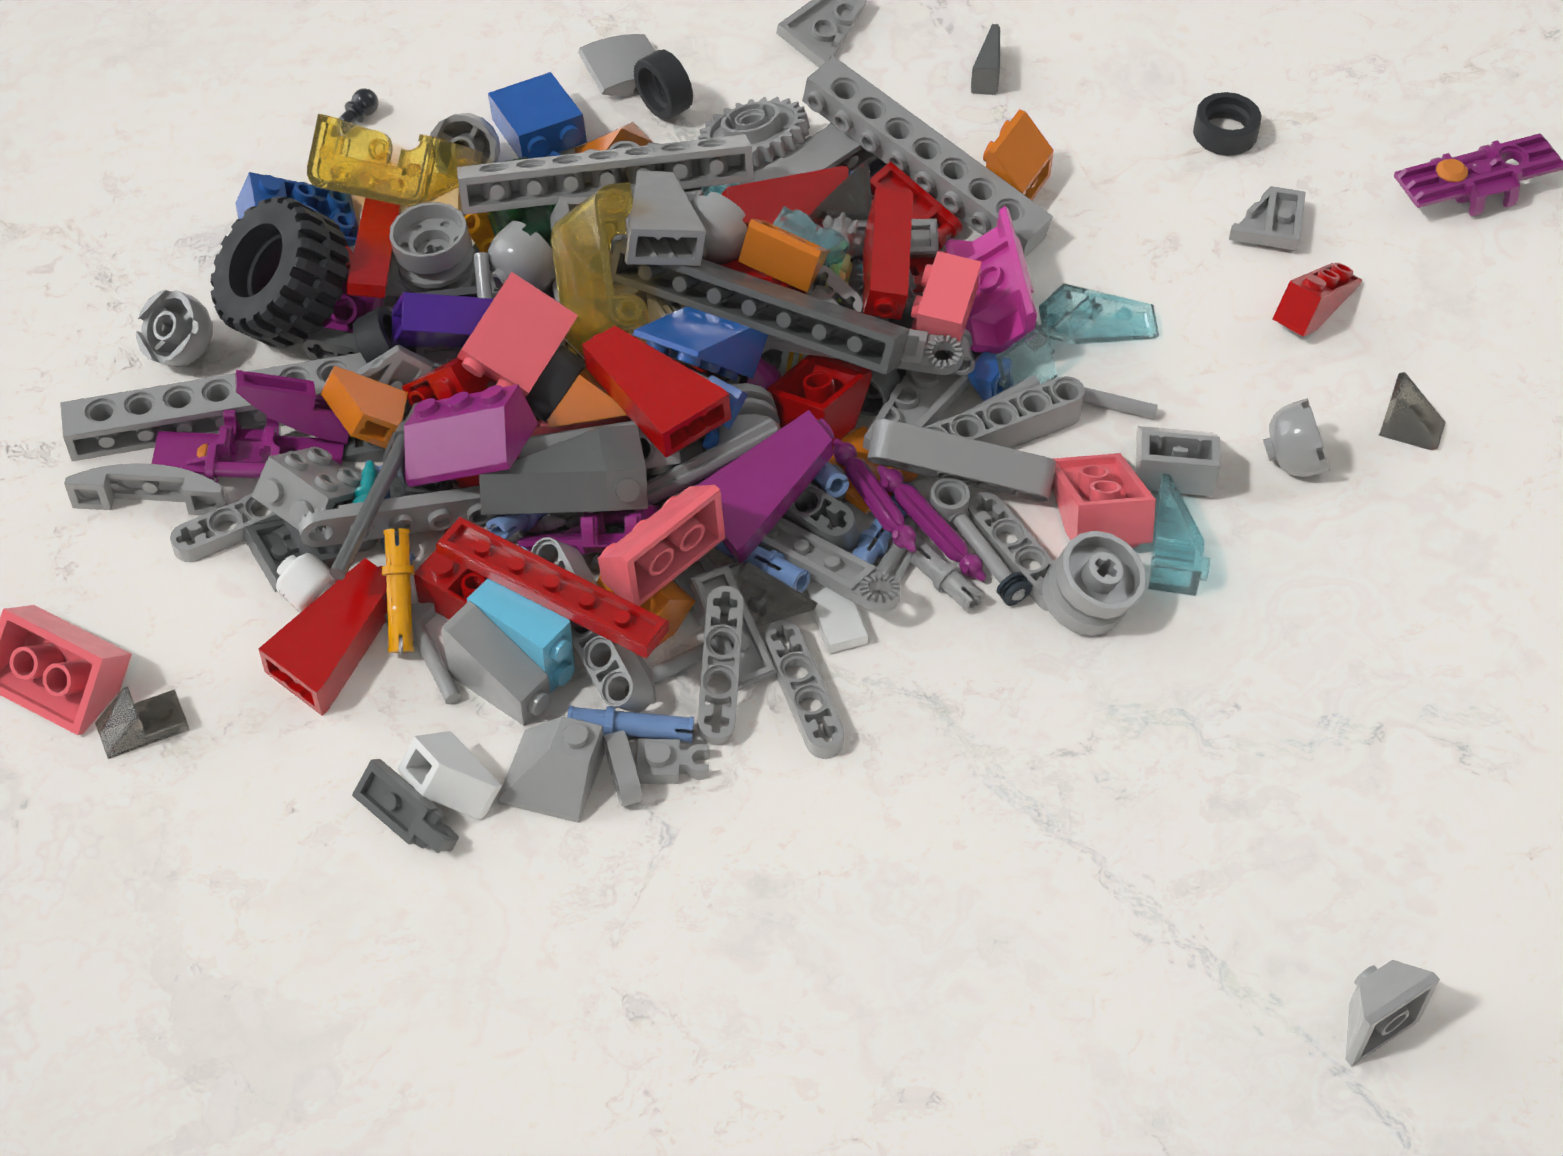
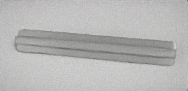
[647,419,779,505]

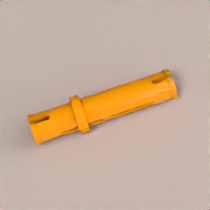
[382,528,415,653]

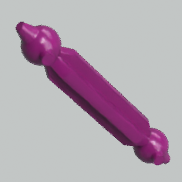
[833,439,917,553]
[877,465,987,582]

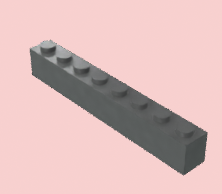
[608,238,910,375]

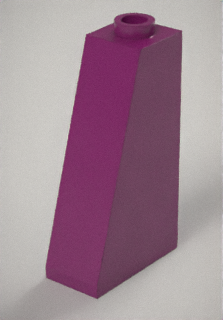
[697,410,835,564]

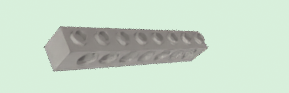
[802,56,1053,257]
[457,134,754,215]
[60,353,367,461]

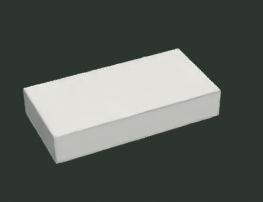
[804,580,868,653]

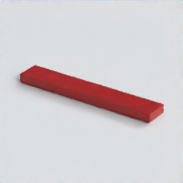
[347,182,404,298]
[436,517,669,659]

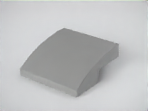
[578,34,655,96]

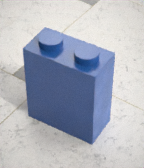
[488,72,587,160]

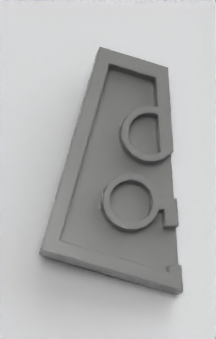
[776,0,867,68]

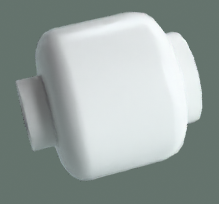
[276,553,337,612]

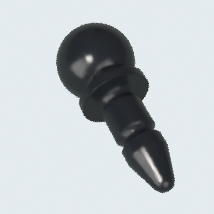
[329,88,379,137]

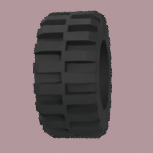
[210,197,350,348]

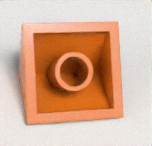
[738,219,830,292]
[547,368,627,428]

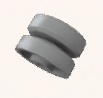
[1042,531,1146,636]

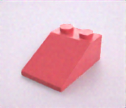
[1052,453,1156,548]

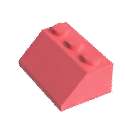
[598,485,725,606]
[0,605,132,735]

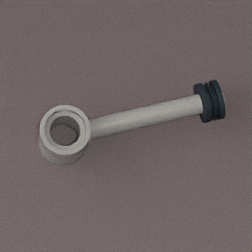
[929,477,1032,606]

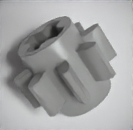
[816,212,864,258]

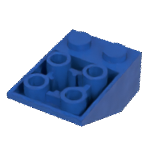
[235,172,358,247]
[633,306,768,381]

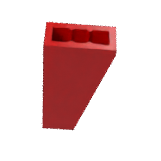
[721,166,851,245]
[863,187,913,320]
[582,325,732,458]
[258,558,388,716]

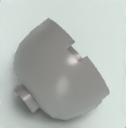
[427,113,500,185]
[690,191,747,264]
[488,221,561,291]
[136,290,213,367]
[1263,398,1330,477]

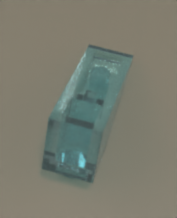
[1039,283,1159,344]
[1148,473,1210,596]

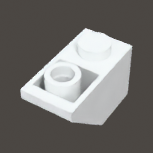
[397,731,502,819]

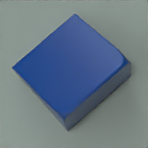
[968,352,1011,401]

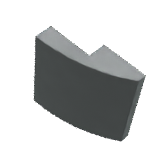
[243,519,343,592]

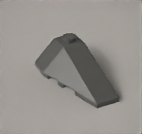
[479,425,648,515]

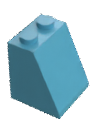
[467,547,575,694]

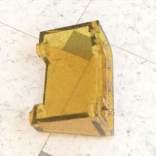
[307,114,482,207]
[551,182,650,360]

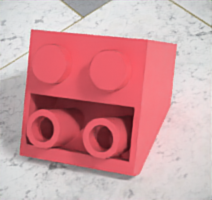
[911,251,982,351]

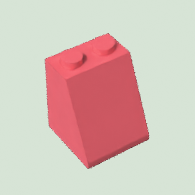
[457,272,578,397]

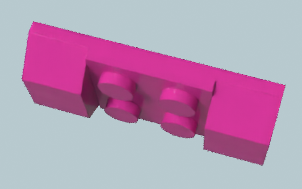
[945,206,1037,354]

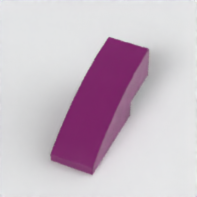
[235,370,349,444]

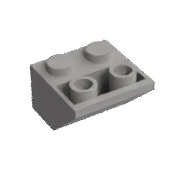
[1136,426,1220,496]

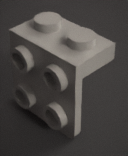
[251,447,362,533]

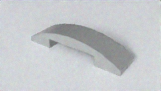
[64,463,227,515]

